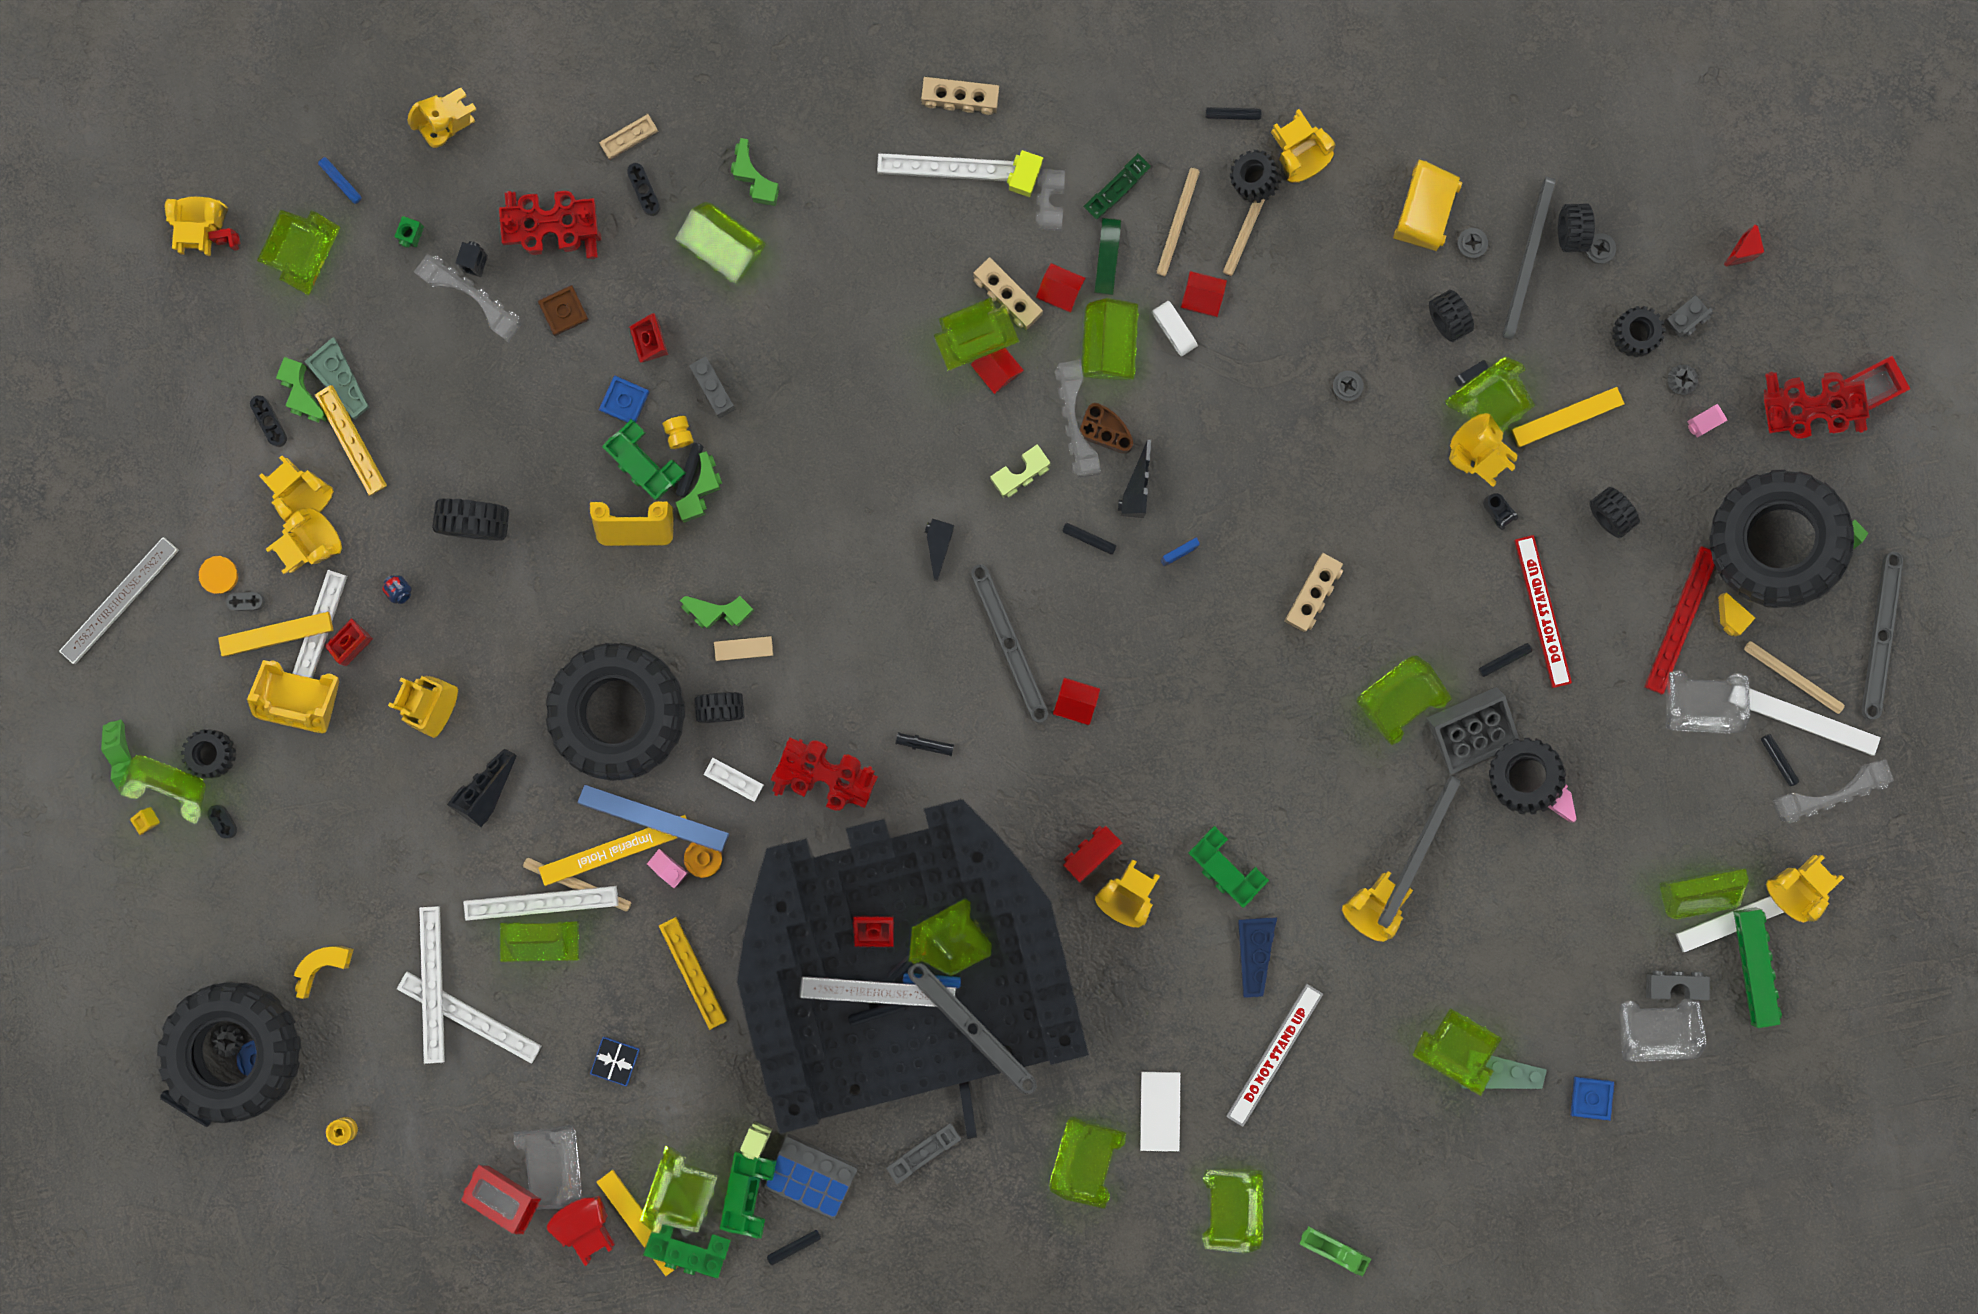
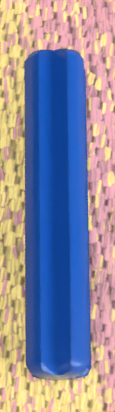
[318,157,362,204]
[903,973,961,988]

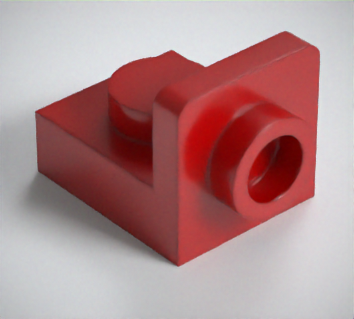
[208,228,240,251]

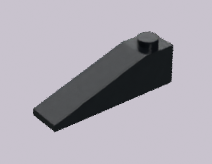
[1118,440,1151,518]
[447,749,517,827]

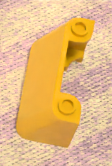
[1393,159,1462,251]
[590,502,673,546]
[247,660,339,733]

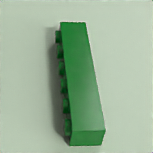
[1733,907,1782,1028]

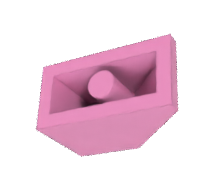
[1687,404,1727,437]
[1548,785,1576,822]
[647,849,689,888]

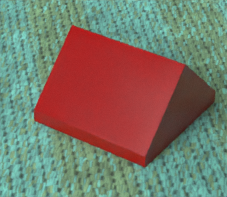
[1724,224,1764,267]
[1036,263,1086,313]
[1181,271,1227,317]
[629,313,668,363]
[971,341,1024,394]
[325,618,373,666]
[1053,678,1100,725]
[853,916,894,947]

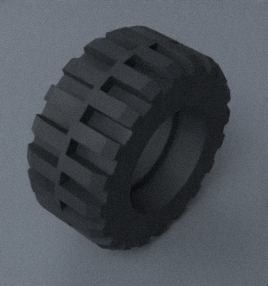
[432,498,509,541]
[1489,738,1566,815]

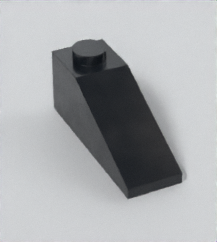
[924,518,955,582]

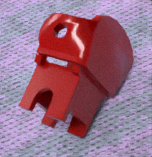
[547,1196,615,1266]

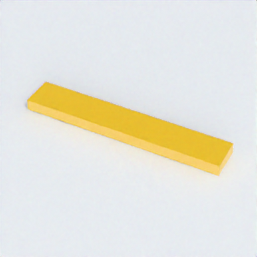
[315,385,387,496]
[1511,387,1624,448]
[218,612,334,657]
[659,917,727,1030]
[597,1170,678,1276]

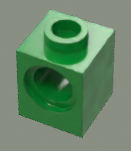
[394,216,424,248]

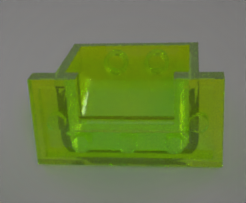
[257,210,341,295]
[934,297,1019,371]
[1445,357,1535,432]
[909,899,991,976]
[500,921,579,962]
[1412,1008,1502,1096]
[640,1146,718,1233]

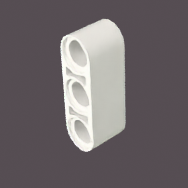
[1152,301,1198,357]

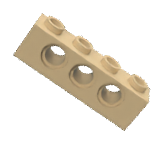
[921,77,999,115]
[973,257,1043,330]
[1284,553,1343,632]

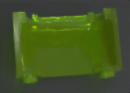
[1357,656,1452,745]
[118,755,206,824]
[1050,1117,1126,1209]
[1203,1169,1263,1253]

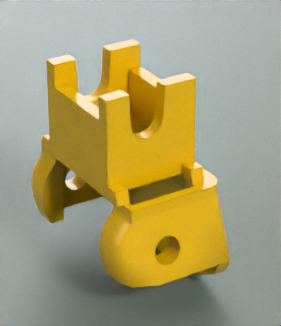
[408,88,476,148]
[1271,109,1336,183]
[165,197,228,256]
[1449,413,1518,487]
[259,455,334,522]
[266,508,342,574]
[388,676,458,738]
[1766,855,1844,922]
[1095,860,1160,927]
[1342,871,1413,942]

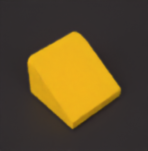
[130,807,160,835]

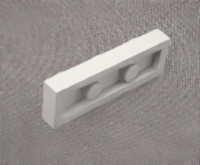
[704,758,764,802]

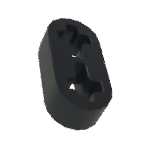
[1454,360,1490,386]
[207,805,237,839]

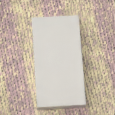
[1140,1072,1180,1151]

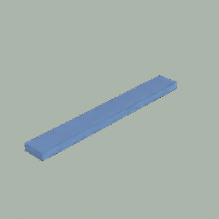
[577,785,729,852]

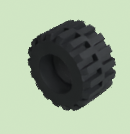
[1230,150,1282,203]
[1558,203,1595,252]
[1429,289,1474,343]
[1612,306,1665,357]
[1589,487,1640,538]
[694,692,744,723]
[181,730,236,778]

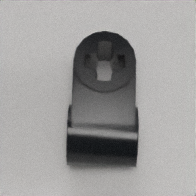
[1483,493,1518,530]

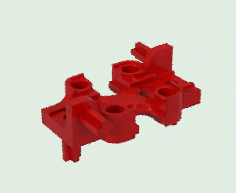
[499,191,601,259]
[1764,372,1870,438]
[771,738,878,811]

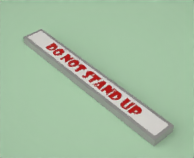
[1226,984,1323,1127]

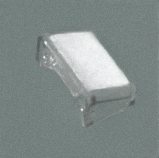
[1666,670,1750,733]
[1620,999,1707,1061]
[513,1125,582,1210]

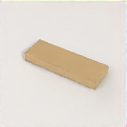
[599,114,658,160]
[714,636,774,661]

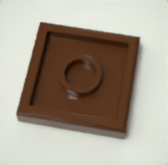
[538,285,589,336]

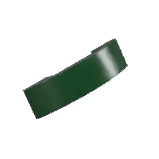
[1083,153,1151,220]
[1094,218,1121,295]

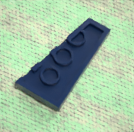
[1238,917,1277,998]

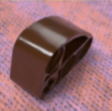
[1080,403,1133,454]

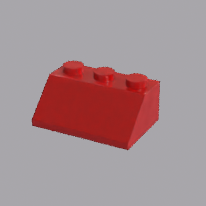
[1063,826,1122,883]

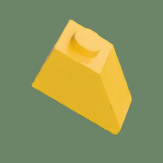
[1718,592,1755,636]

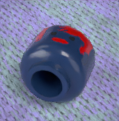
[382,575,412,604]

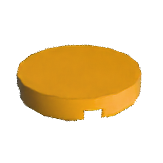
[199,556,238,594]
[684,843,723,878]

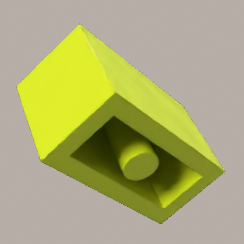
[1007,150,1043,197]

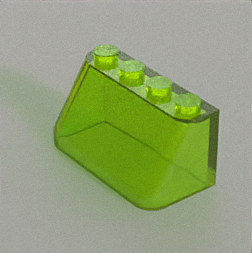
[675,202,766,283]
[1082,298,1139,380]
[1659,868,1748,919]

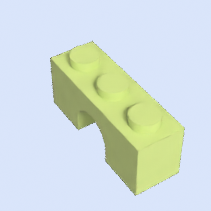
[990,444,1050,498]
[740,1122,772,1159]

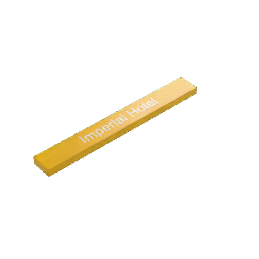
[539,815,687,886]

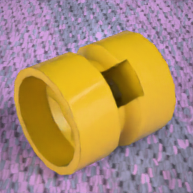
[662,416,694,449]
[326,1117,358,1146]

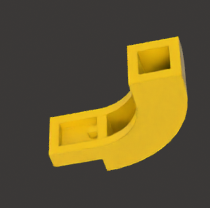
[294,946,354,999]

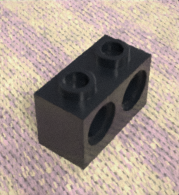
[455,241,488,277]

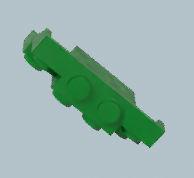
[602,419,686,500]
[1188,826,1269,908]
[720,1151,777,1239]
[642,1217,731,1279]

